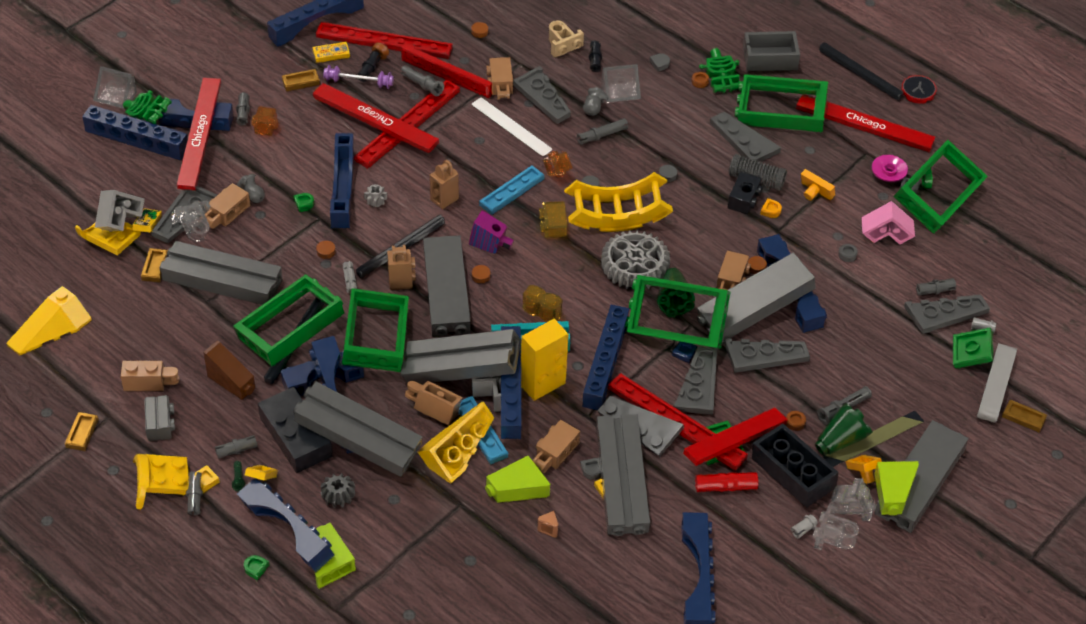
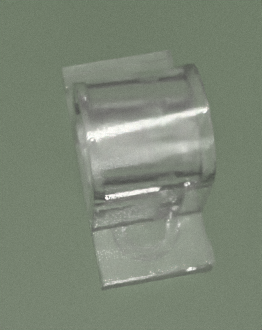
[170,200,211,242]
[829,478,876,521]
[812,504,859,550]

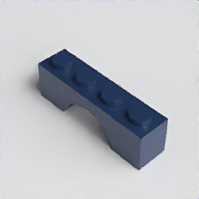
[159,99,234,131]
[281,352,364,397]

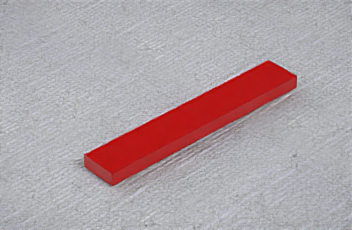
[401,44,492,98]
[683,407,788,466]

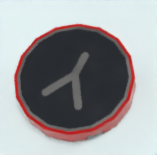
[901,75,937,104]

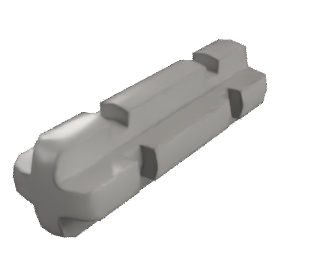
[343,261,357,294]

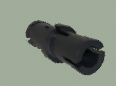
[589,40,602,72]
[357,51,381,82]

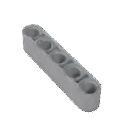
[977,343,1017,423]

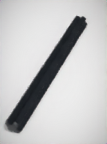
[819,42,904,100]
[356,215,445,278]
[264,297,325,384]

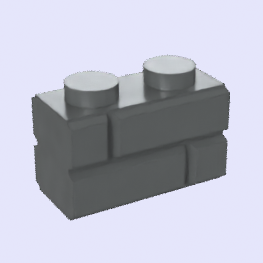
[144,395,175,441]

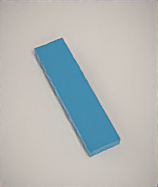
[479,166,544,215]
[458,396,508,465]

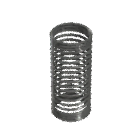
[729,154,787,191]

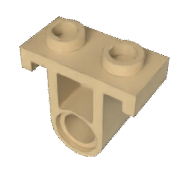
[549,21,584,58]

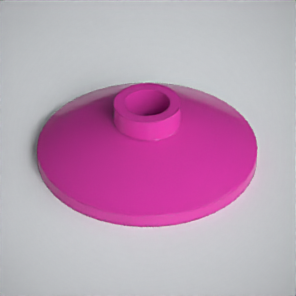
[872,155,908,182]

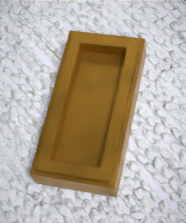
[282,69,320,91]
[141,248,168,282]
[1002,400,1047,432]
[65,412,99,451]

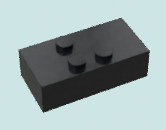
[258,387,333,474]
[752,424,839,508]

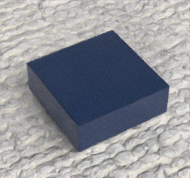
[672,342,698,363]

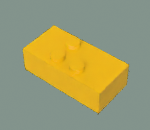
[521,319,568,401]

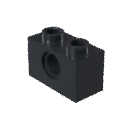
[727,172,763,215]

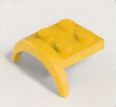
[75,222,141,255]
[133,454,189,509]

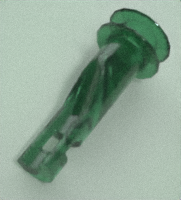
[232,461,245,491]

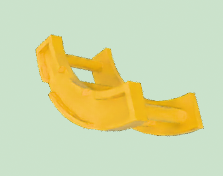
[564,172,673,232]

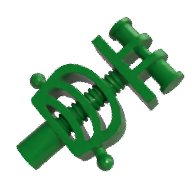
[699,48,740,93]
[123,90,172,124]

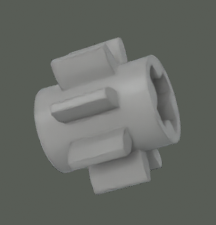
[364,184,387,207]

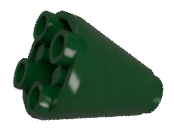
[657,268,695,318]
[814,403,873,456]

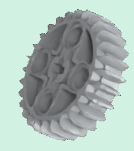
[601,230,670,290]

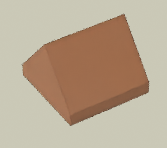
[538,511,558,538]

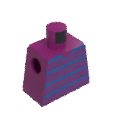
[468,211,514,254]

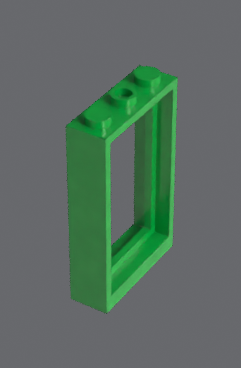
[735,74,828,132]
[893,140,988,234]
[233,274,345,366]
[625,275,731,349]
[342,288,409,372]

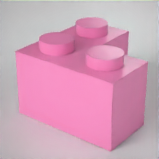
[862,201,915,244]

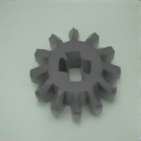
[321,473,355,508]

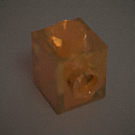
[251,106,278,136]
[543,150,573,178]

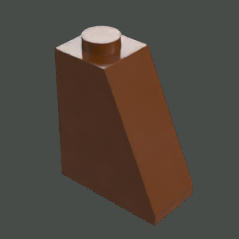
[203,340,256,400]

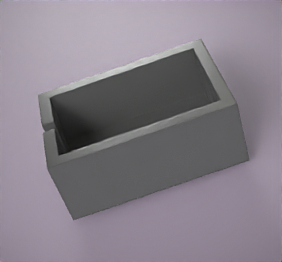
[743,31,800,71]

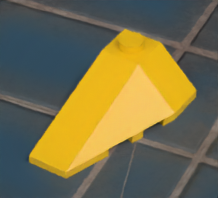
[6,286,92,355]
[418,402,494,483]

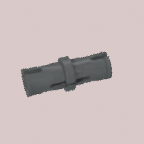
[236,93,250,125]
[916,278,956,296]
[215,435,258,459]
[186,472,203,515]

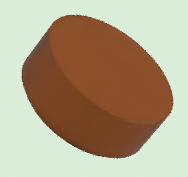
[471,22,488,38]
[372,42,389,60]
[691,72,709,88]
[316,241,335,259]
[748,256,767,274]
[472,265,490,283]
[786,411,806,431]

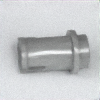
[971,317,997,334]
[791,514,818,539]

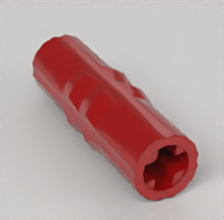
[695,472,758,492]

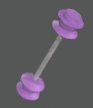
[323,65,394,89]

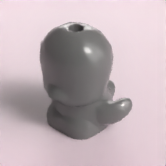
[583,87,609,116]
[237,174,265,203]

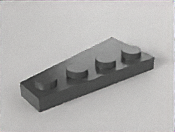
[513,66,571,124]
[710,112,781,162]
[152,186,217,243]
[904,295,990,334]
[724,338,810,373]
[674,347,717,415]
[598,396,685,458]

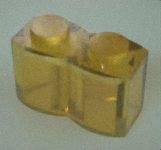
[539,201,567,238]
[522,285,563,322]

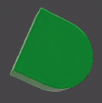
[921,168,933,189]
[293,193,314,212]
[244,555,270,580]

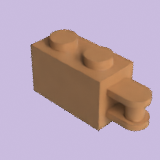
[486,57,513,100]
[430,160,459,210]
[201,183,250,229]
[387,245,416,290]
[716,251,751,290]
[120,361,180,391]
[405,381,463,425]
[533,420,580,473]

